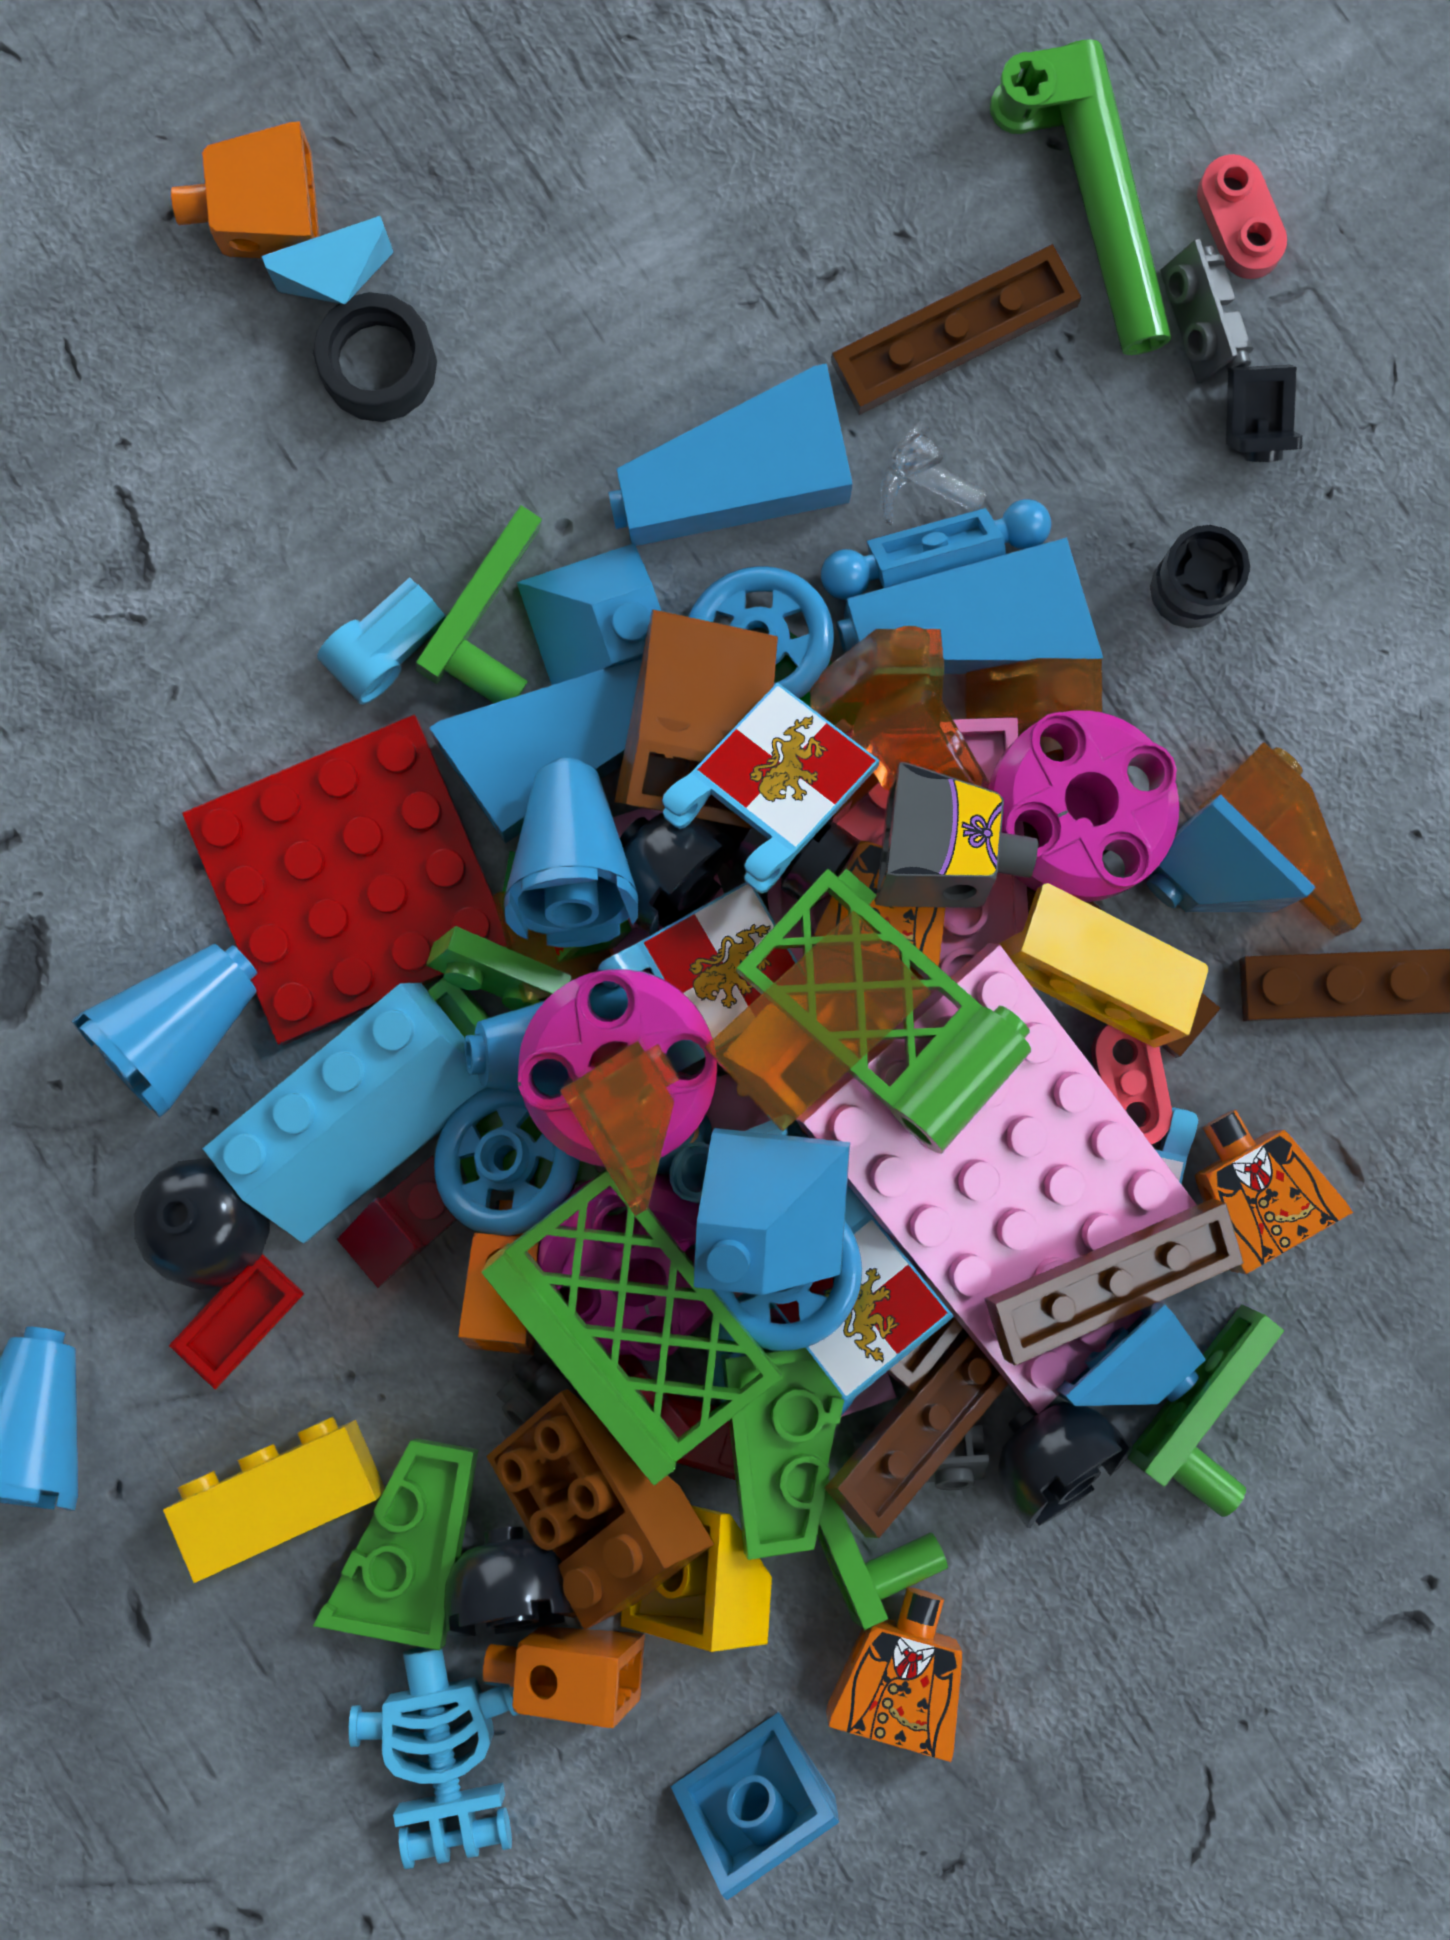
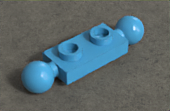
[821,499,1051,600]

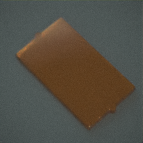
[704,910,931,1132]

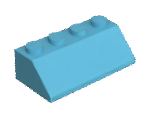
[202,983,486,1243]

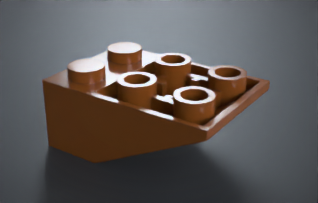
[615,609,778,829]
[486,1389,714,1630]

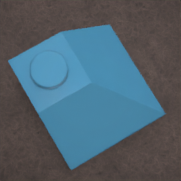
[517,543,661,685]
[1146,794,1316,912]
[693,1128,850,1295]
[1055,1302,1206,1406]

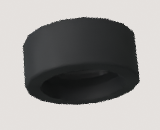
[313,292,437,422]

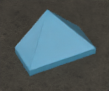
[262,216,393,305]

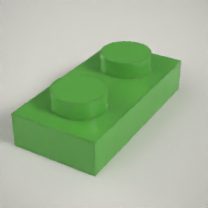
[426,926,571,1010]

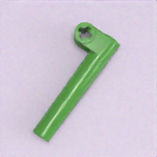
[990,39,1171,356]

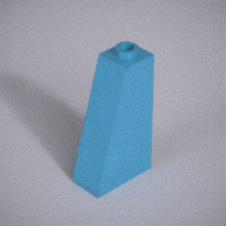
[608,363,853,546]
[836,537,1103,675]
[429,657,642,844]

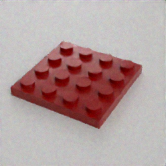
[182,714,515,1046]

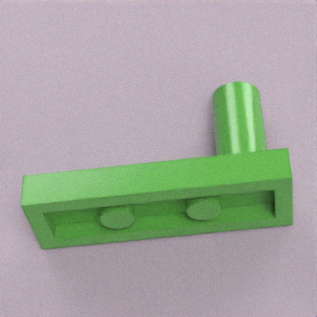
[416,505,542,703]
[1127,1304,1284,1517]
[817,1479,948,1630]

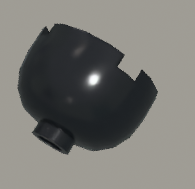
[619,812,741,936]
[134,1158,270,1290]
[998,1402,1132,1528]
[444,1527,577,1637]

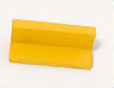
[998,883,1208,1048]

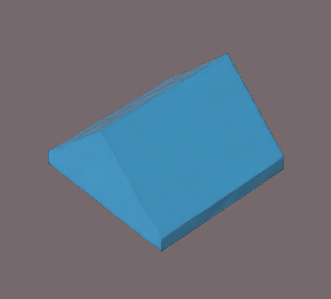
[670,1712,839,1900]

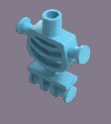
[349,1647,518,1869]

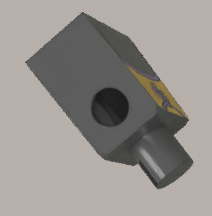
[875,762,1038,908]

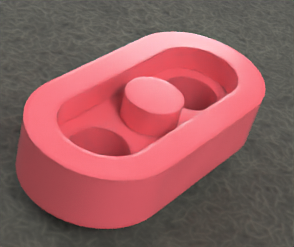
[1197,154,1287,279]
[1091,1025,1172,1145]

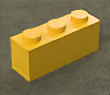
[163,1416,385,1583]

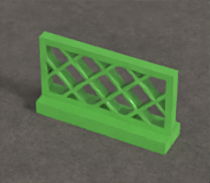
[481,1166,782,1485]

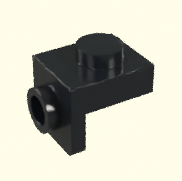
[1226,364,1303,462]

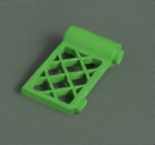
[736,868,1031,1154]

